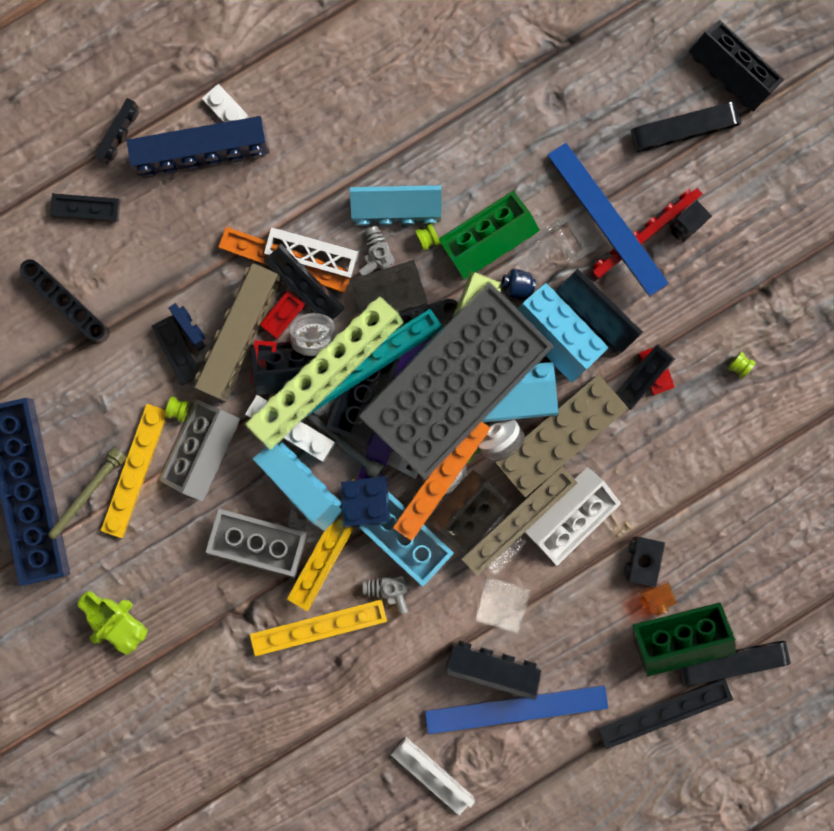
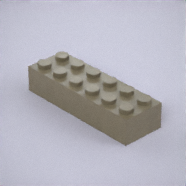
[194,263,282,402]
[494,374,629,497]

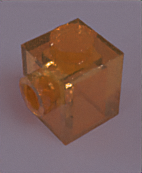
[639,581,677,616]

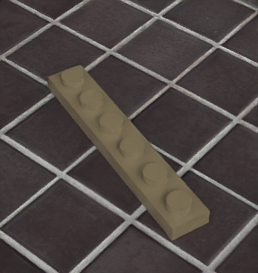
[462,466,578,576]

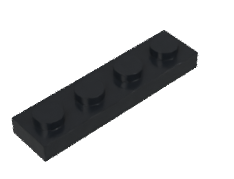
[264,244,345,324]

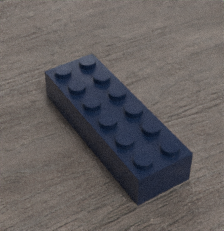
[126,116,270,178]

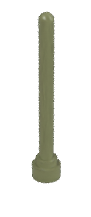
[49,447,127,539]

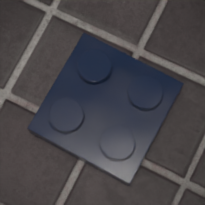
[168,302,206,351]
[341,476,390,528]

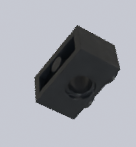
[669,200,712,242]
[624,536,665,587]

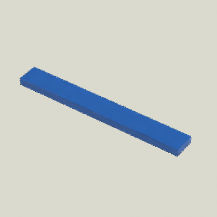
[548,143,669,298]
[425,685,608,734]

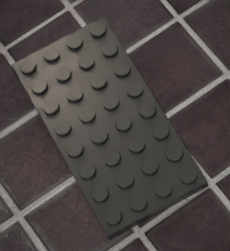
[358,281,554,480]

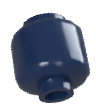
[501,268,536,300]

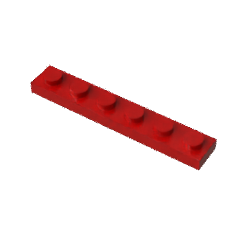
[590,187,703,281]

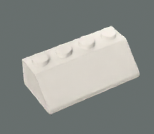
[525,467,621,566]

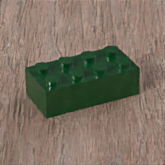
[632,602,736,677]

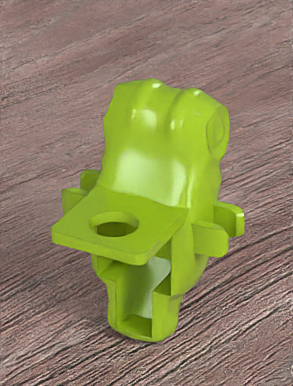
[77,591,148,655]

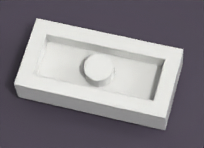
[202,84,249,122]

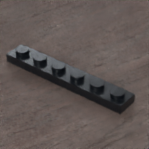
[597,679,734,749]

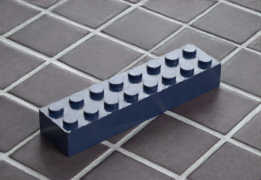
[0,398,71,586]

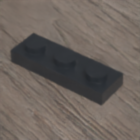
[95,98,139,165]
[50,193,121,222]
[151,315,199,386]
[616,344,675,410]

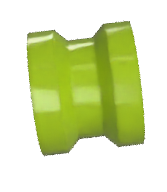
[415,224,440,251]
[727,351,756,380]
[165,396,190,422]

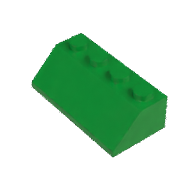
[439,190,540,280]

